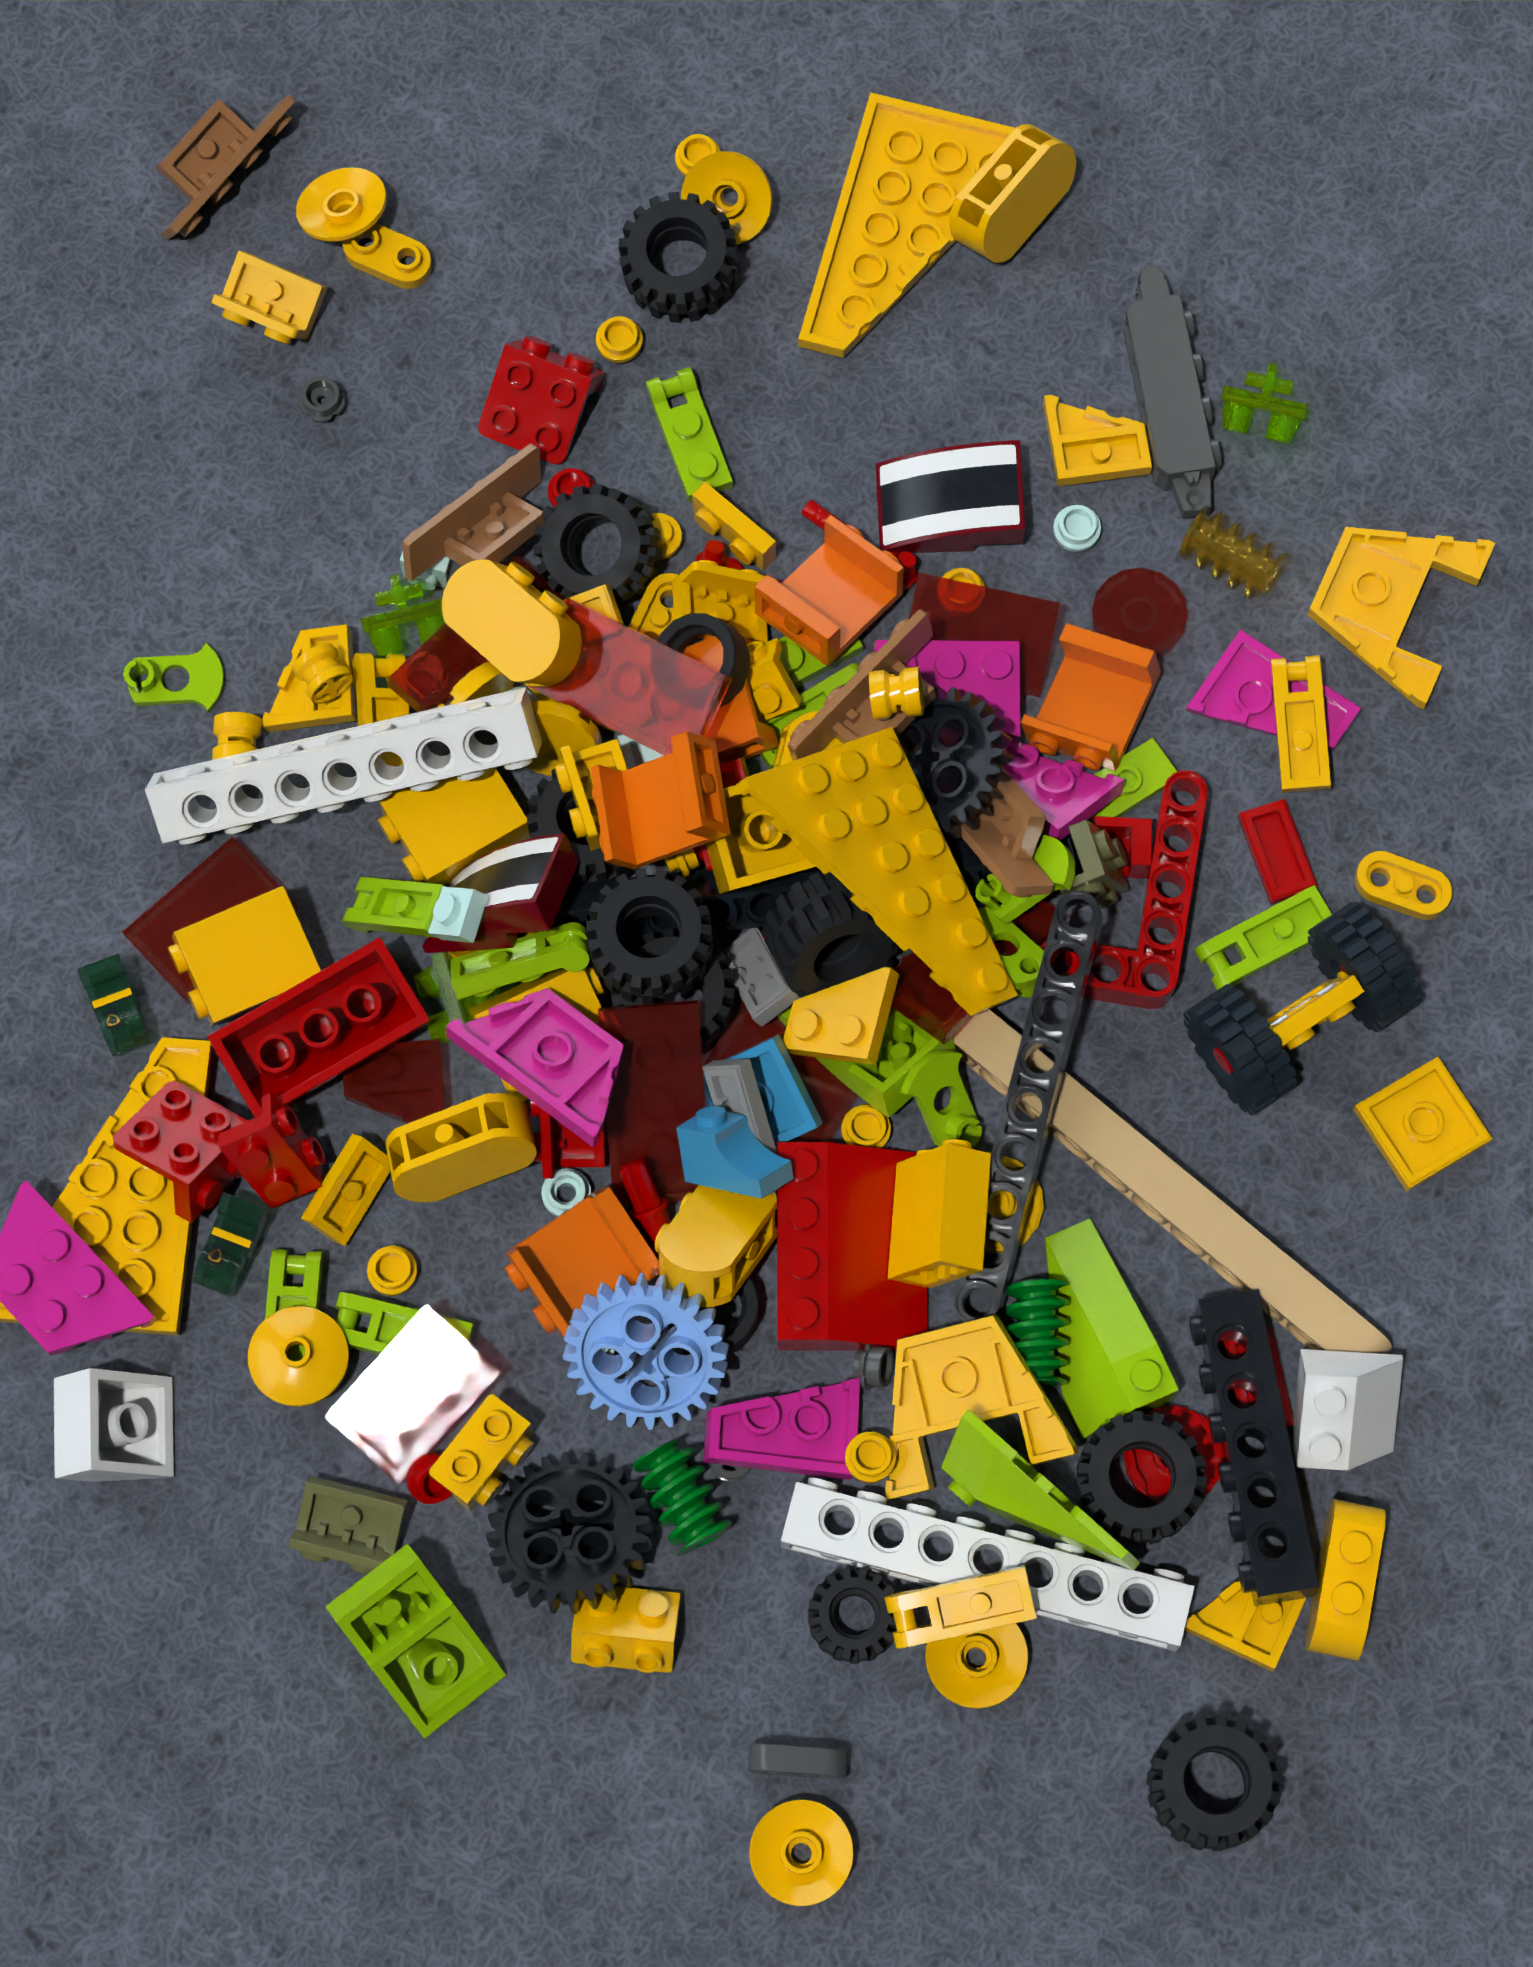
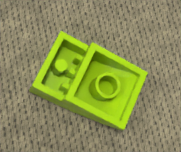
[777,985,956,1118]
[325,1543,506,1739]

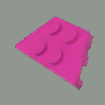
[446,988,624,1147]
[0,1180,157,1356]

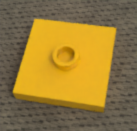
[1353,1057,1492,1192]

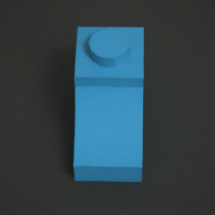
[677,1106,794,1199]

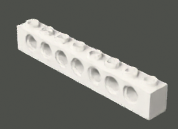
[145,687,542,845]
[781,1478,1194,1652]

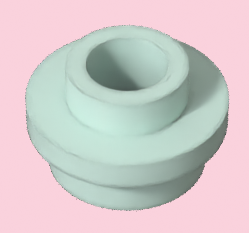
[541,1168,591,1217]

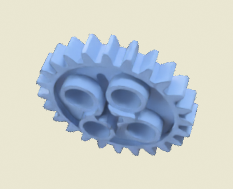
[563,1273,729,1430]

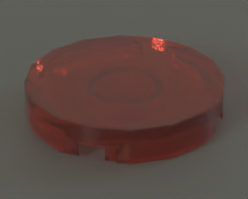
[1091,568,1188,659]

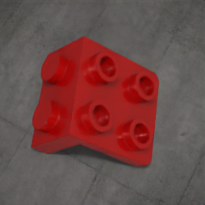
[478,336,606,464]
[113,1081,248,1223]

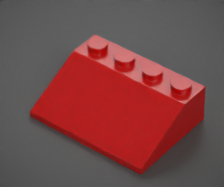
[777,1142,928,1351]

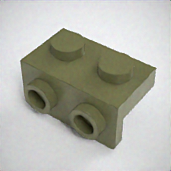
[1060,820,1129,910]
[288,1476,408,1574]

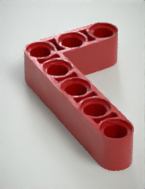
[1034,770,1207,1009]

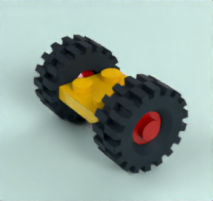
[1183,902,1423,1116]

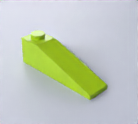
[1044,1218,1179,1440]
[941,1409,1140,1571]

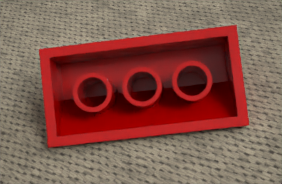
[207,937,430,1118]

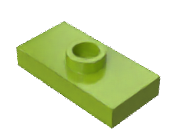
[1090,737,1177,820]

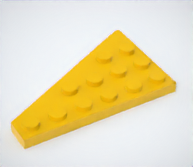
[798,92,1015,358]
[736,727,1018,1016]
[0,1037,213,1336]

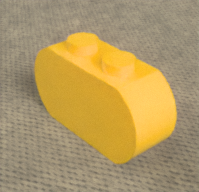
[949,124,1076,263]
[442,559,582,688]
[385,1093,537,1202]
[655,1185,777,1308]
[1305,1499,1386,1661]

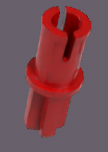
[620,1158,671,1258]

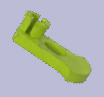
[123,643,224,713]
[975,835,1075,924]
[978,906,1044,998]
[900,1049,982,1147]

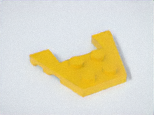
[1307,527,1495,710]
[885,1316,1079,1500]

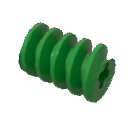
[1005,1279,1070,1386]
[632,1440,732,1556]

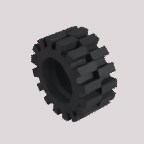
[808,1567,897,1664]

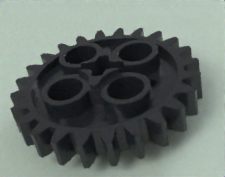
[897,687,1014,840]
[486,1452,653,1614]

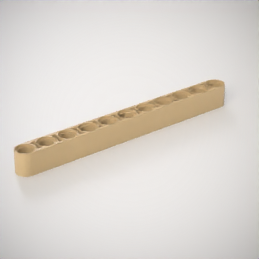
[948,1009,1392,1354]

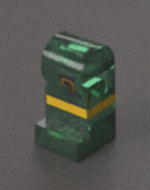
[77,954,151,1057]
[193,1192,270,1297]

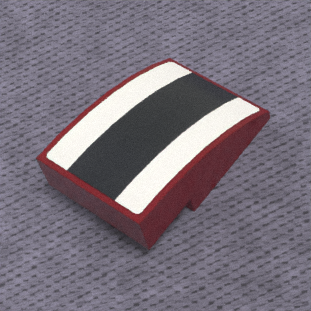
[876,440,1025,554]
[422,833,579,953]

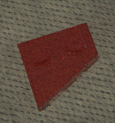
[343,1039,446,1124]

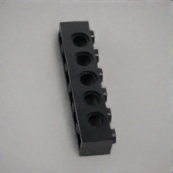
[1189,1289,1319,1606]

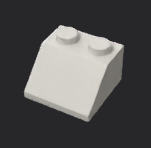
[1292,1349,1403,1470]
[54,1368,174,1482]

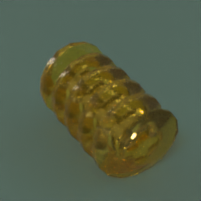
[1179,504,1289,600]

